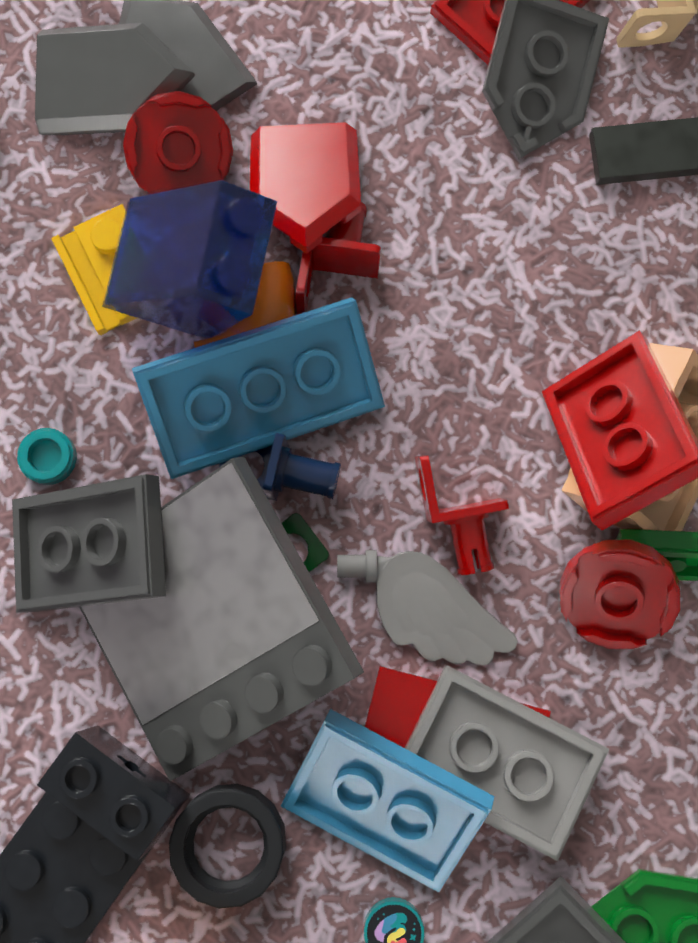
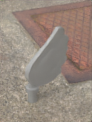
[337,550,518,666]

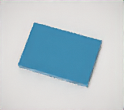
[281,709,495,892]

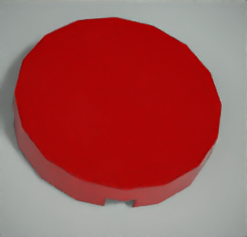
[123,91,233,205]
[560,539,680,649]

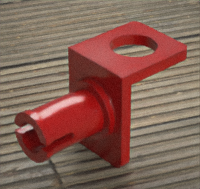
[296,202,381,315]
[415,455,509,575]

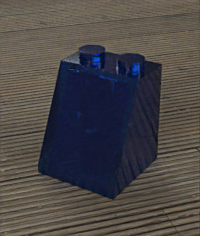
[102,180,277,338]

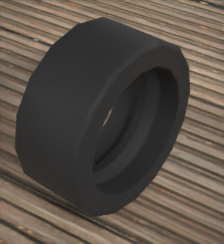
[169,783,286,909]

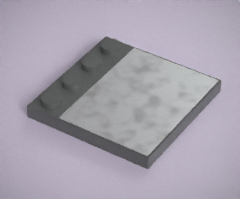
[79,457,364,781]

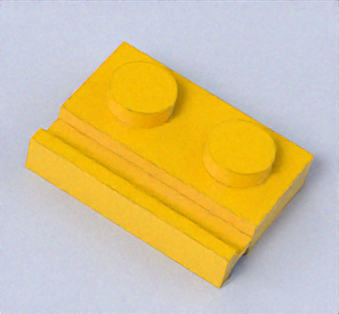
[51,204,171,336]

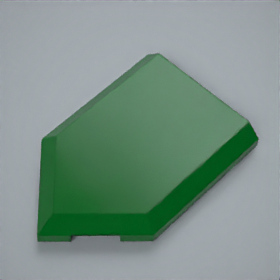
[591,869,698,943]

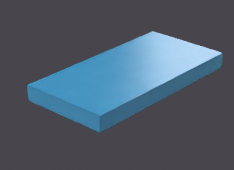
[132,297,385,479]

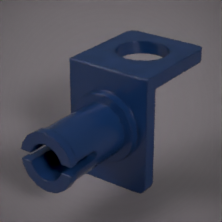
[219,433,341,501]

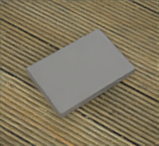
[405,665,609,861]

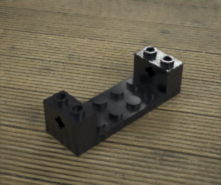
[0,725,190,943]

